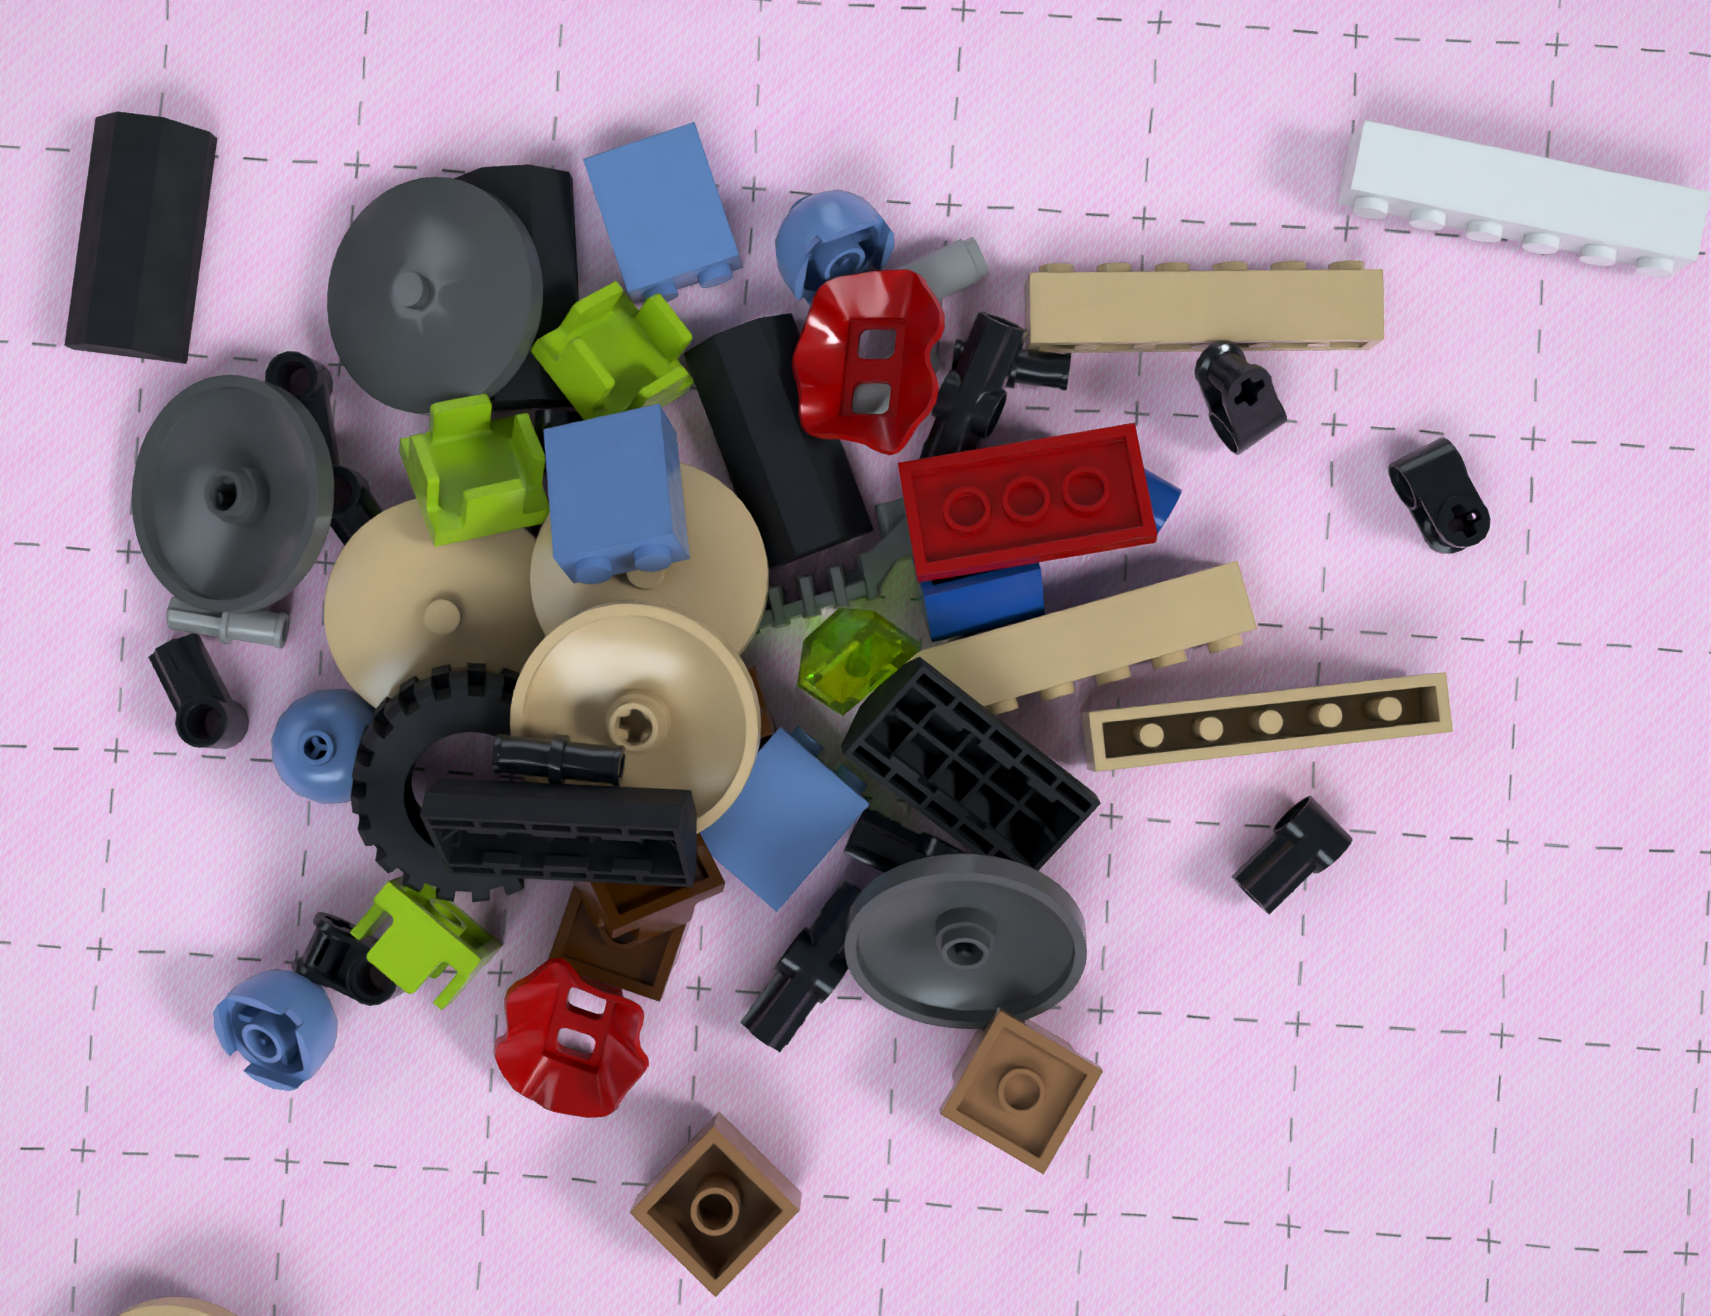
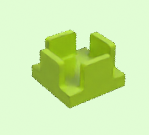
[531,281,694,420]
[399,394,550,547]
[350,876,503,1010]

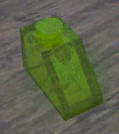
[797,607,921,716]

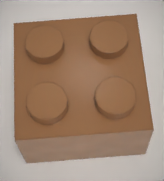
[630,1111,802,1297]

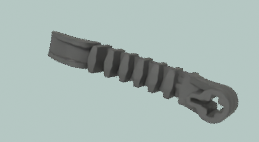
[754,498,913,636]

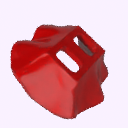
[792,269,945,455]
[493,958,649,1118]

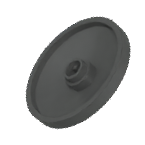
[327,177,543,416]
[132,375,334,613]
[844,854,1087,1029]

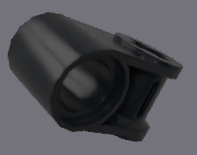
[1194,340,1287,455]
[1388,437,1491,554]
[291,912,405,1006]

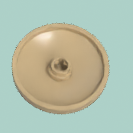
[530,462,769,656]
[324,499,546,708]
[510,600,761,834]

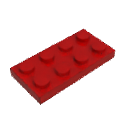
[898,422,1158,583]

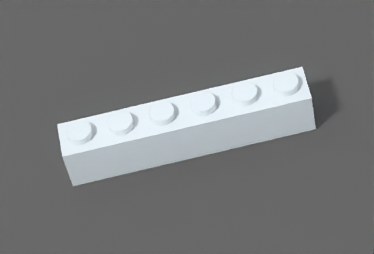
[1336,120,1711,278]

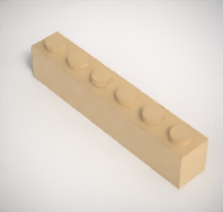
[1025,260,1384,353]
[895,560,1257,715]
[1081,672,1453,772]

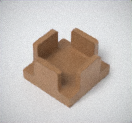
[939,1007,1103,1175]

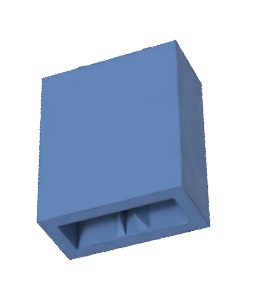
[583,122,743,304]
[543,404,690,584]
[700,725,870,912]

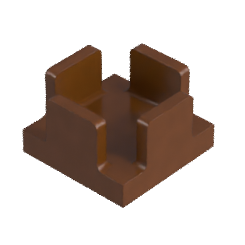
[573,832,726,943]
[548,885,694,1002]

